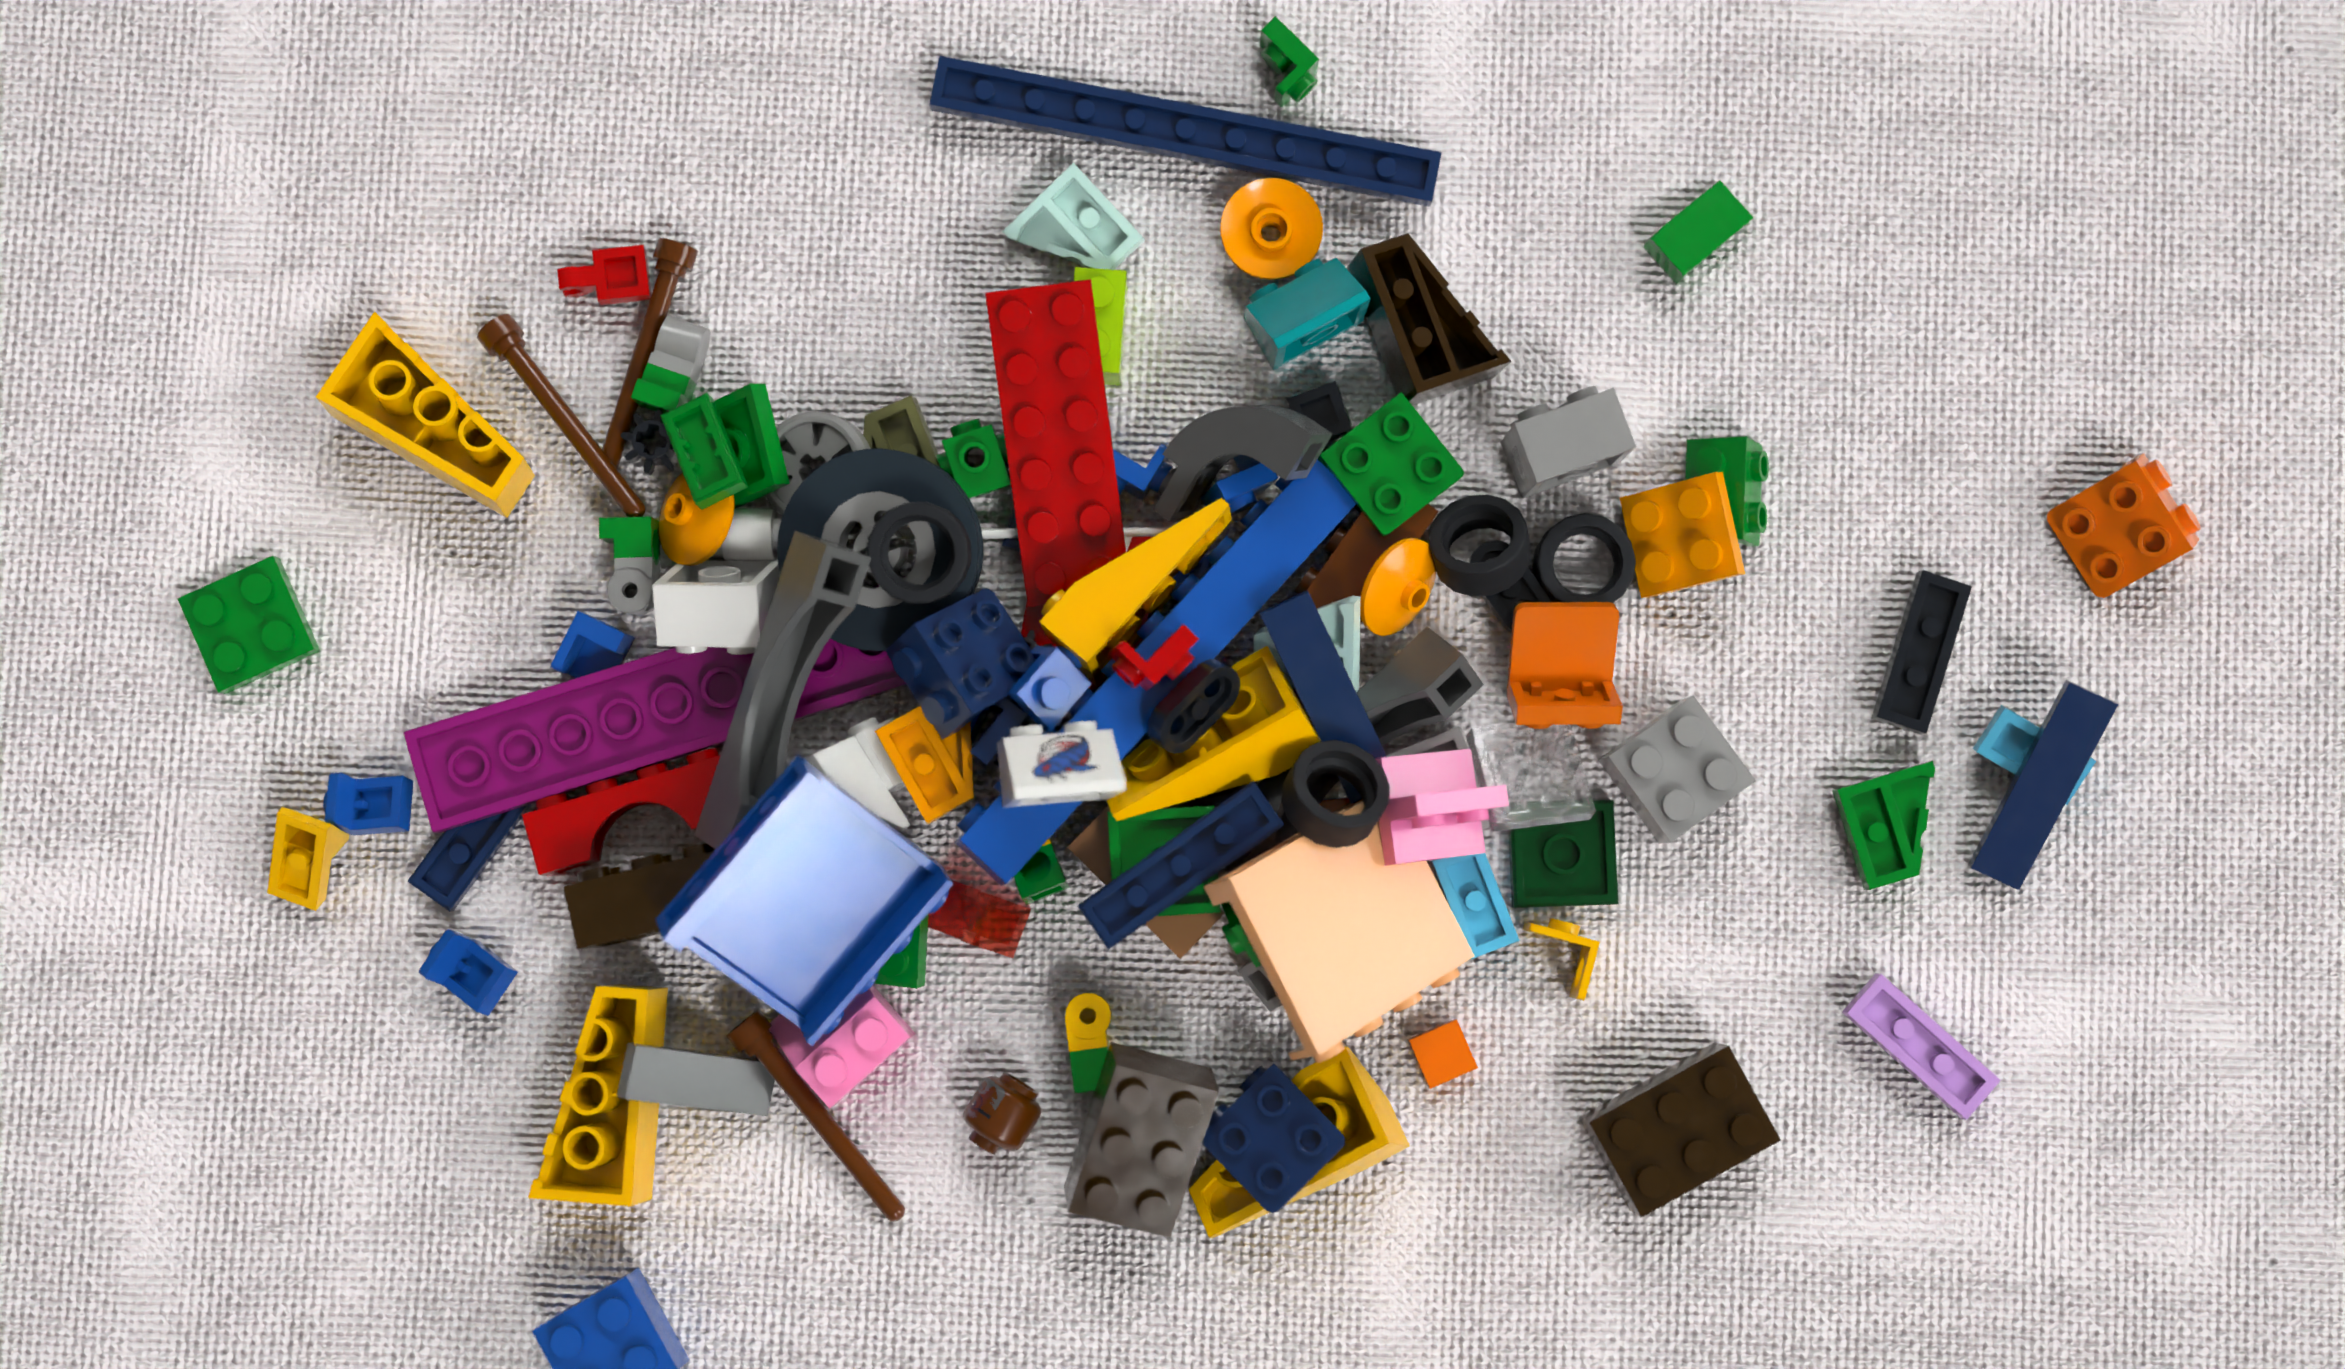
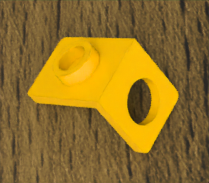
[1522,918,1600,1001]

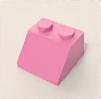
[769,985,916,1109]

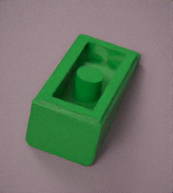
[1643,180,1754,285]

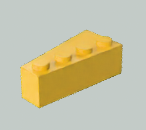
[316,311,535,518]
[528,984,668,1207]

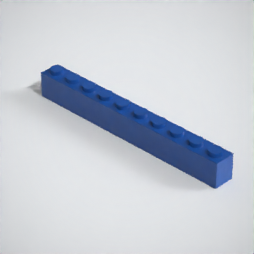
[954,459,1356,886]

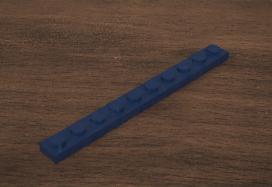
[929,55,1442,207]

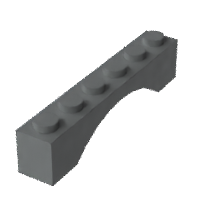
[694,531,871,849]
[1224,627,1484,872]

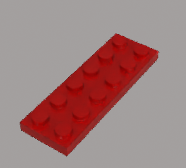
[985,279,1127,607]

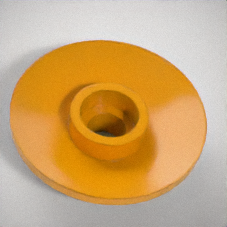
[1220,178,1323,280]
[659,472,735,566]
[1360,537,1436,636]

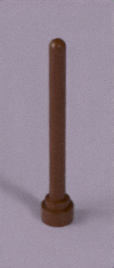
[602,238,698,470]
[477,314,646,517]
[726,1009,905,1222]

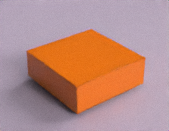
[1407,1019,1478,1089]

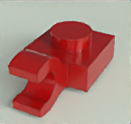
[557,244,652,305]

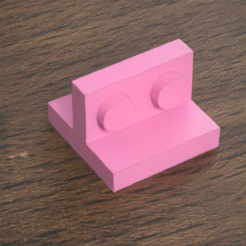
[1375,749,1509,866]

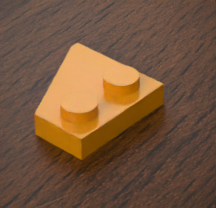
[875,706,974,825]

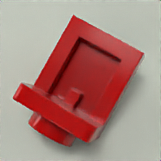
[1109,624,1199,691]

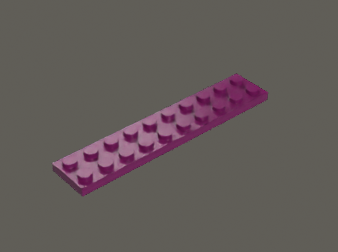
[403,576,907,833]

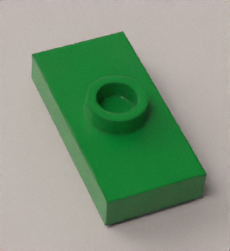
[660,393,749,510]

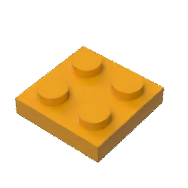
[1619,472,1745,598]

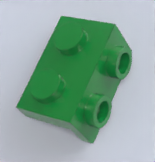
[1685,436,1769,547]

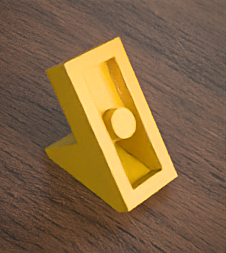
[267,806,349,911]

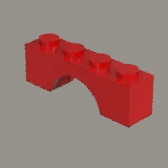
[522,748,720,876]

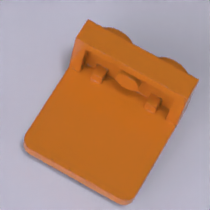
[2047,453,2201,598]
[1506,602,1623,729]

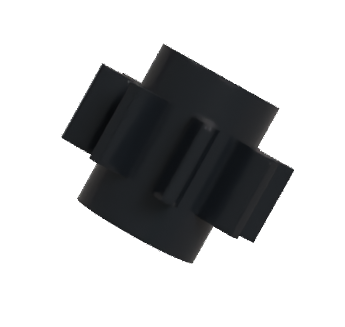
[620,409,675,476]

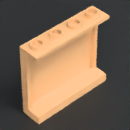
[1204,799,1474,1063]

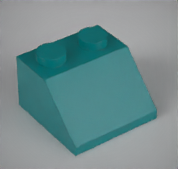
[1244,258,1370,370]

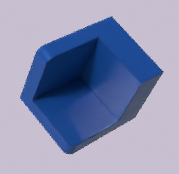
[550,611,635,678]

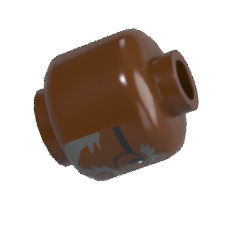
[963,1072,1041,1155]

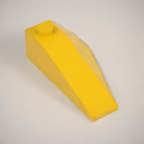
[1039,498,1232,687]
[1106,646,1321,821]
[1188,1046,1410,1238]

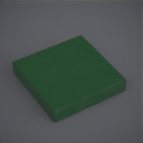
[1507,800,1619,908]

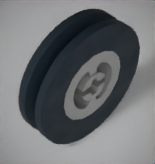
[777,448,984,651]

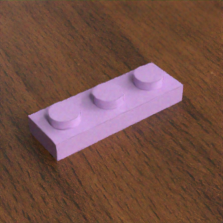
[1842,973,2001,1120]

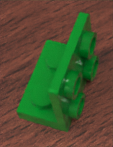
[1318,392,1464,536]

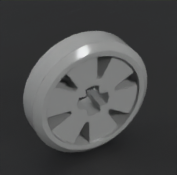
[765,411,871,516]

